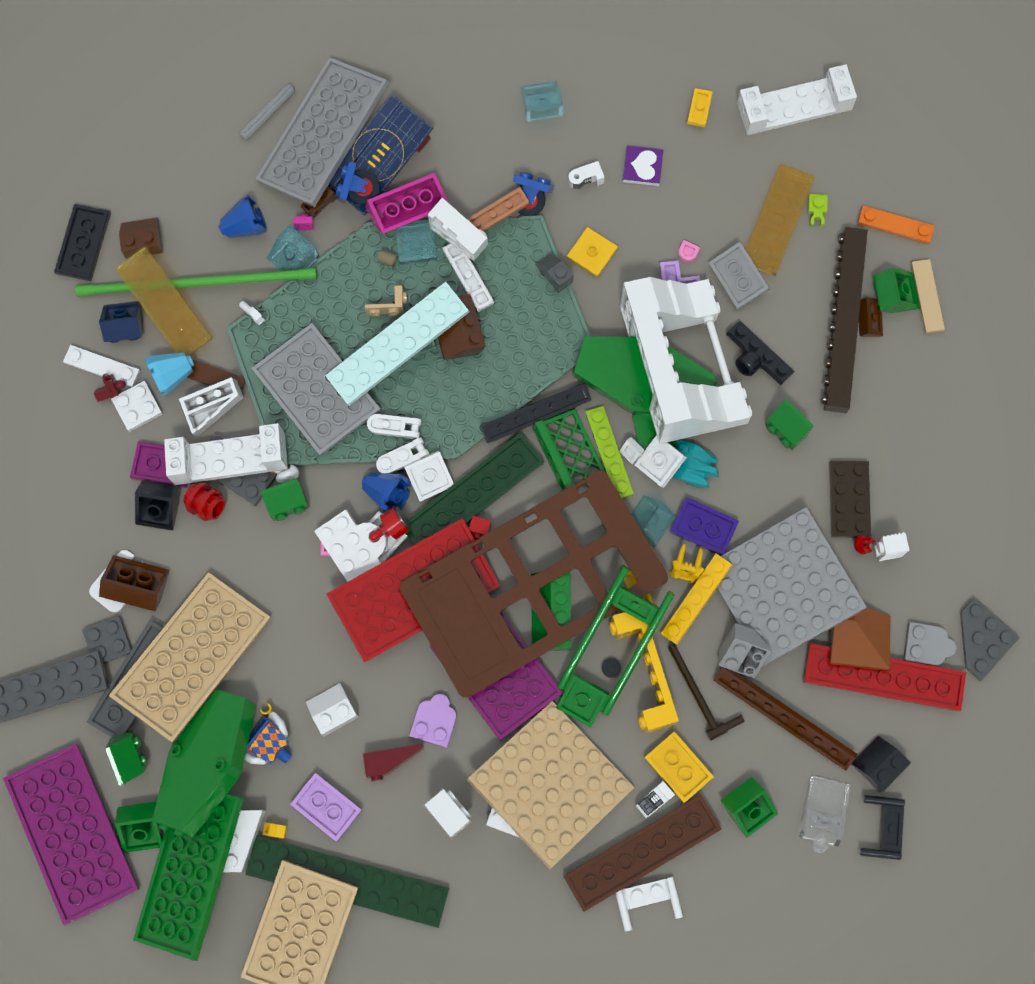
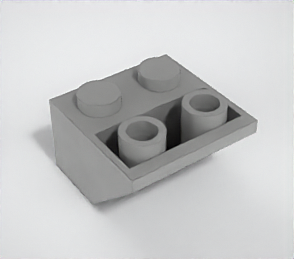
[718,623,771,679]

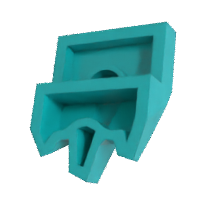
[672,440,719,488]

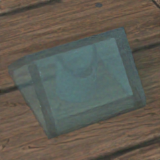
[631,495,676,548]

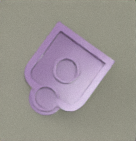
[409,694,456,748]

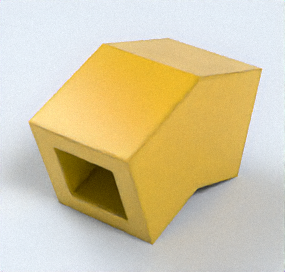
[262,822,288,839]

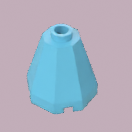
[145,353,194,396]

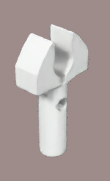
[239,301,265,325]

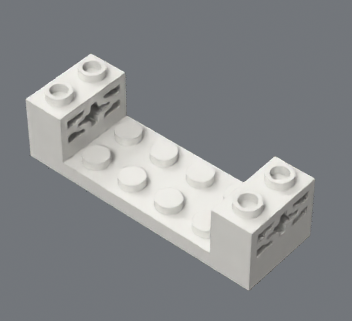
[737,64,857,135]
[164,423,288,485]

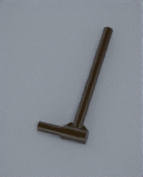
[668,644,745,741]

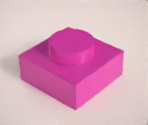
[293,214,314,230]

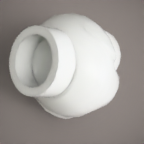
[271,465,299,484]

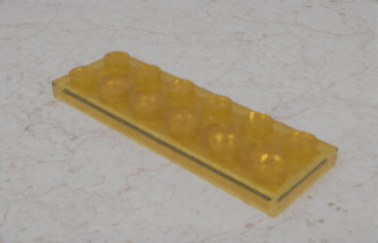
[746,164,815,276]
[116,247,213,356]

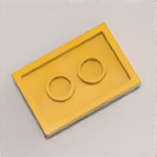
[644,731,714,803]

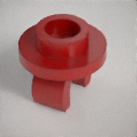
[854,535,876,555]

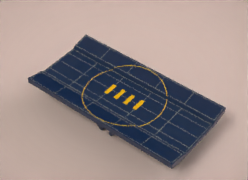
[328,94,434,216]

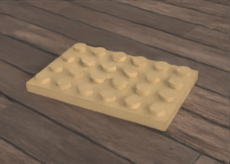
[241,860,359,984]

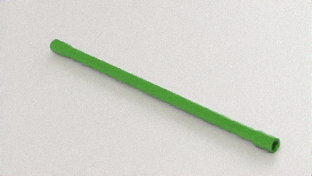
[75,268,317,296]

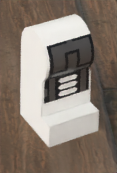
[569,161,604,190]
[636,781,675,818]

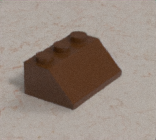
[437,294,486,360]
[99,555,169,612]

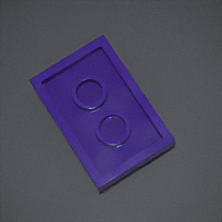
[670,497,739,556]

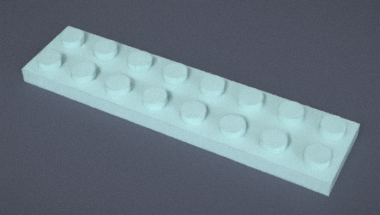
[325,282,469,406]

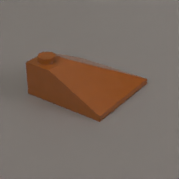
[830,608,891,671]

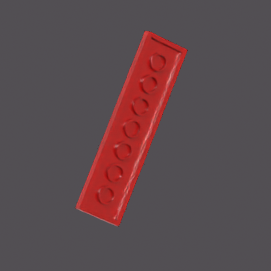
[803,643,966,712]

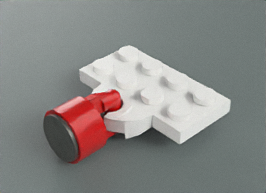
[314,506,411,582]

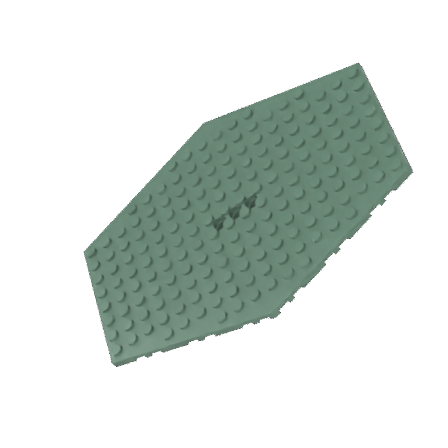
[227,215,591,466]

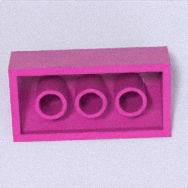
[365,173,449,235]

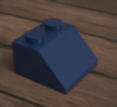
[99,301,143,343]

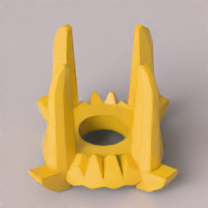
[669,544,704,584]

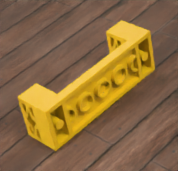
[609,612,679,733]

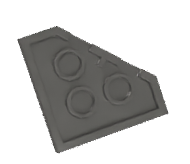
[960,598,1020,681]

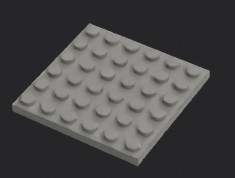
[705,507,867,667]

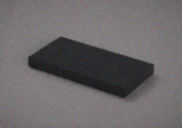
[54,204,111,281]

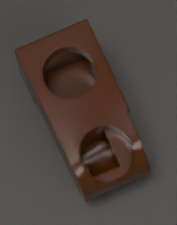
[301,186,337,218]

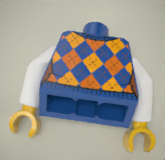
[244,703,292,765]

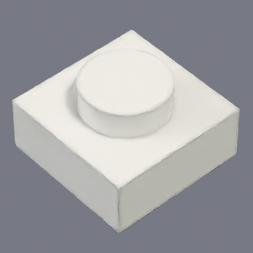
[619,437,644,465]

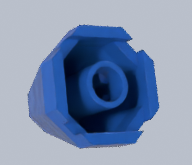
[219,195,267,238]
[362,473,411,512]

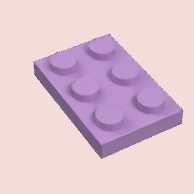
[290,773,362,842]

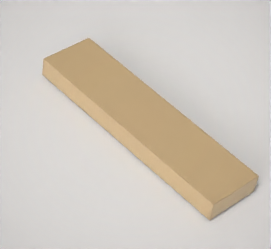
[910,259,945,334]

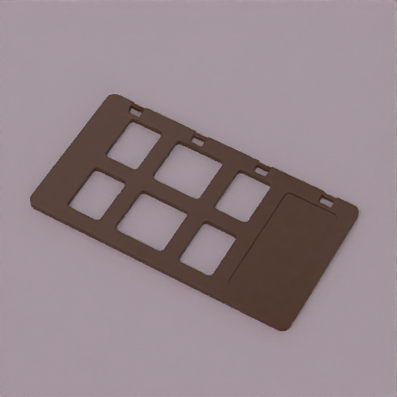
[400,470,668,698]

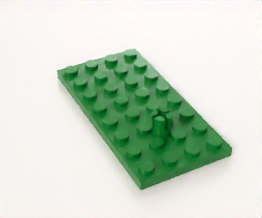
[133,794,244,961]

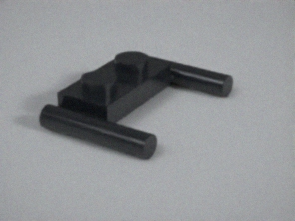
[860,795,905,860]

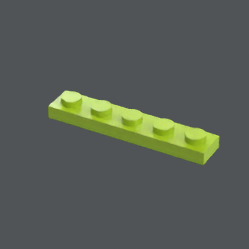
[585,406,634,499]

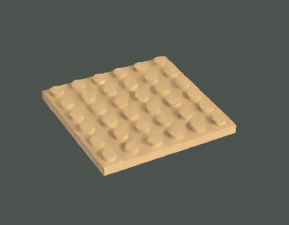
[467,701,635,869]

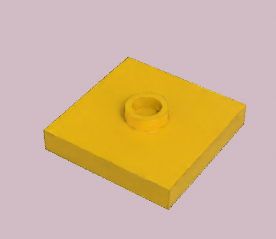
[567,227,618,278]

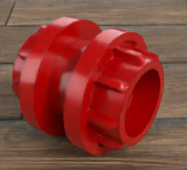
[183,483,225,521]

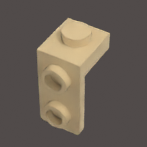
[365,285,407,317]

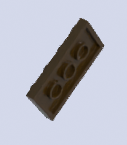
[829,461,871,538]

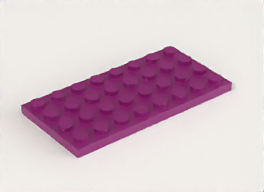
[3,744,139,925]

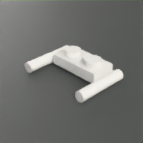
[615,877,683,932]

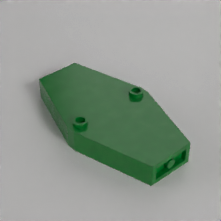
[573,336,717,415]
[152,689,256,838]

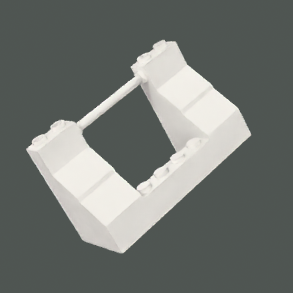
[620,277,752,444]

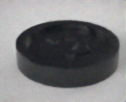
[602,658,621,678]

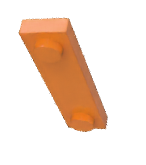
[857,205,935,244]

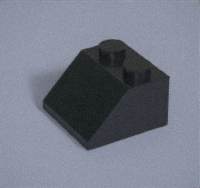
[135,480,179,531]
[851,736,911,792]

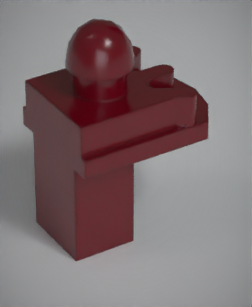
[94,373,126,402]

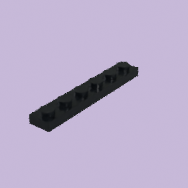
[480,383,591,443]

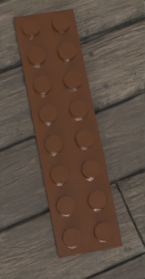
[563,795,722,912]

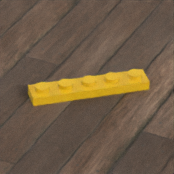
[661,554,733,645]

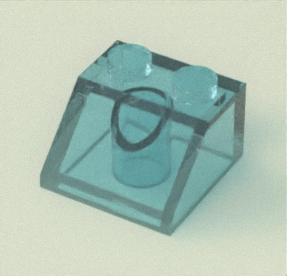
[520,81,563,122]
[267,225,319,271]

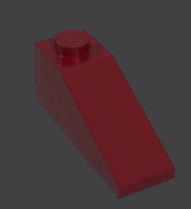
[363,744,423,781]

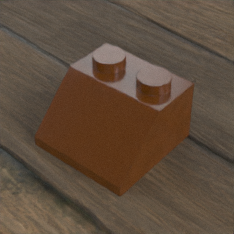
[119,217,163,259]

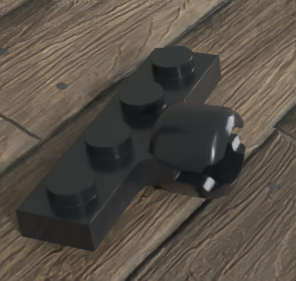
[726,321,795,386]

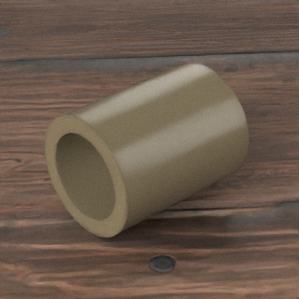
[377,249,398,267]

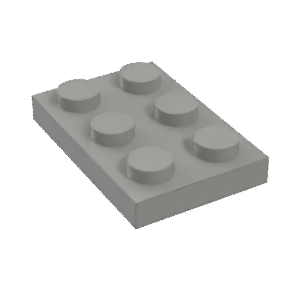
[708,242,770,310]

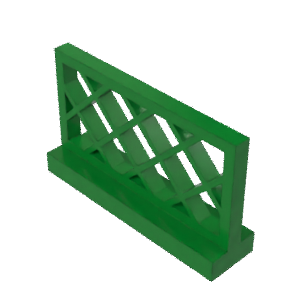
[533,409,605,491]

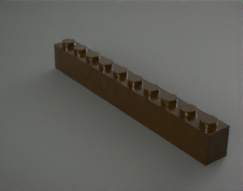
[821,227,868,413]

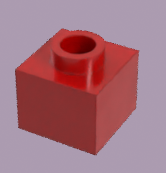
[469,516,492,539]

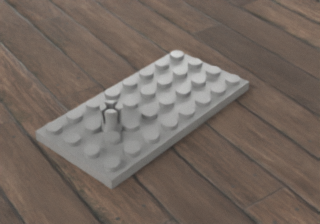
[255,57,389,208]

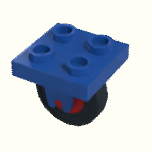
[335,161,380,204]
[513,172,555,216]

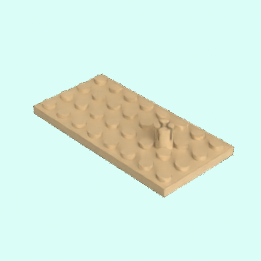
[109,572,271,743]

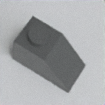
[535,253,574,293]

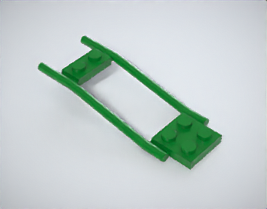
[556,565,675,728]

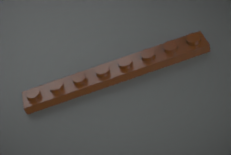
[713,667,858,771]

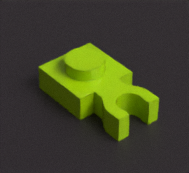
[808,194,828,227]

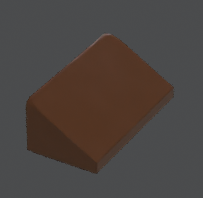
[859,297,883,337]

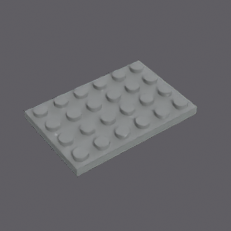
[251,323,381,457]

